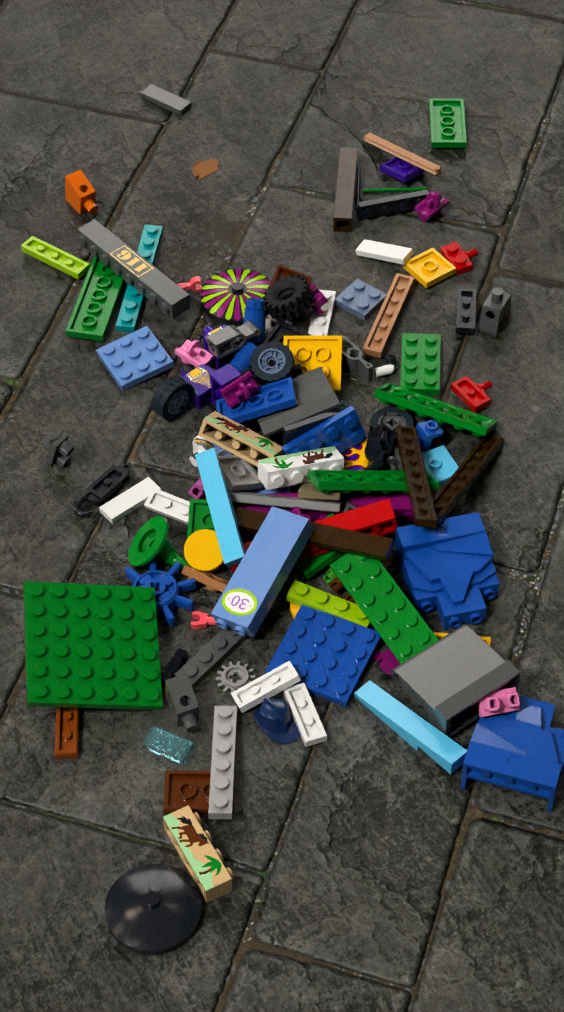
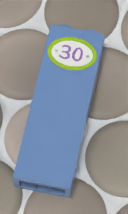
[211,506,314,638]

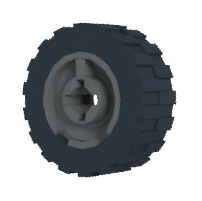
[370,407,414,448]

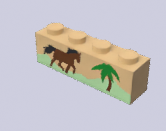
[198,411,283,467]
[163,805,234,903]

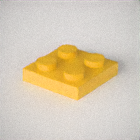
[403,248,456,288]

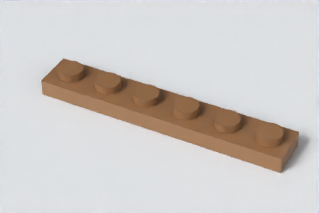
[362,273,414,358]

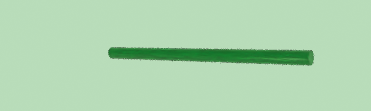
[363,187,427,192]

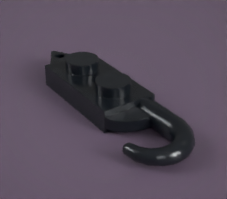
[72,463,131,517]

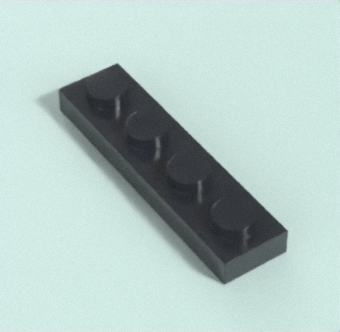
[358,190,429,221]

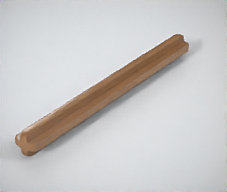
[364,132,442,176]

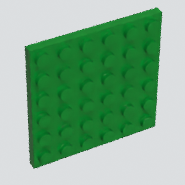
[23,581,163,710]

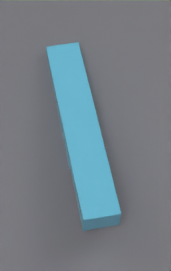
[195,448,246,568]
[354,681,467,774]

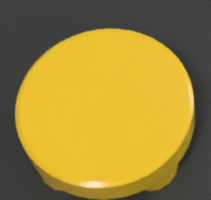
[184,529,224,573]

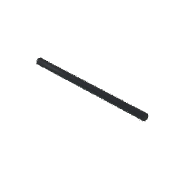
[356,166,361,211]

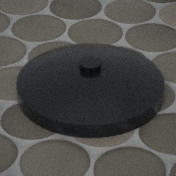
[105,864,202,955]

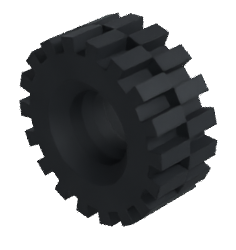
[263,275,314,322]

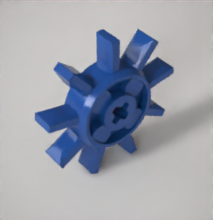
[125,558,196,627]

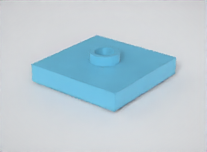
[422,445,458,485]

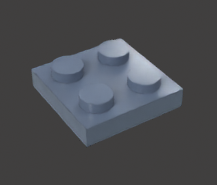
[334,279,387,321]

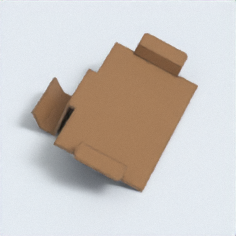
[191,158,220,180]

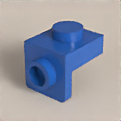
[416,420,444,453]

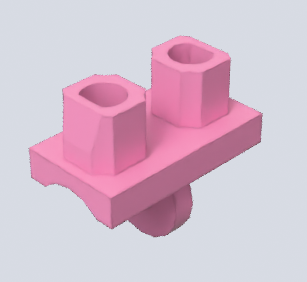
[175,340,214,368]
[478,687,520,717]

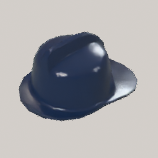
[254,697,300,744]

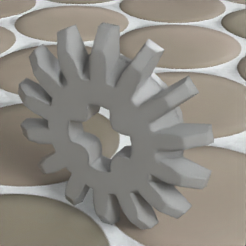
[216,661,256,694]

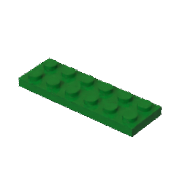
[66,256,125,341]
[374,383,498,437]
[307,469,440,493]
[329,553,438,664]

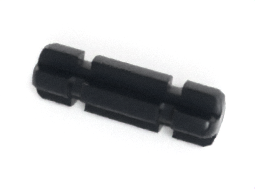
[161,648,188,686]

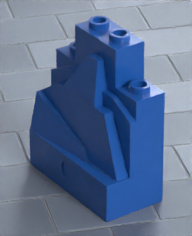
[395,512,500,629]
[460,695,564,813]

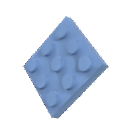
[96,326,174,391]

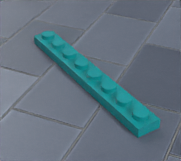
[116,224,163,333]

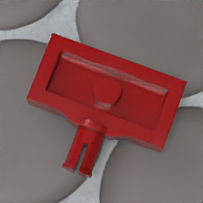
[440,241,478,276]
[451,376,492,413]

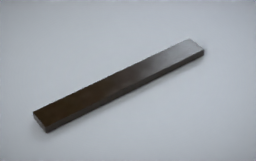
[395,425,438,528]
[432,435,504,525]
[235,507,394,561]

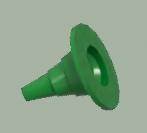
[128,516,189,571]

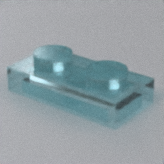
[142,726,194,764]

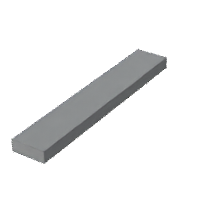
[229,491,342,512]

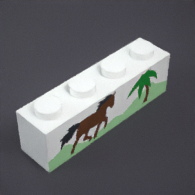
[258,446,344,490]

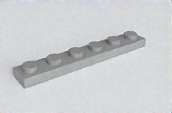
[208,706,237,819]

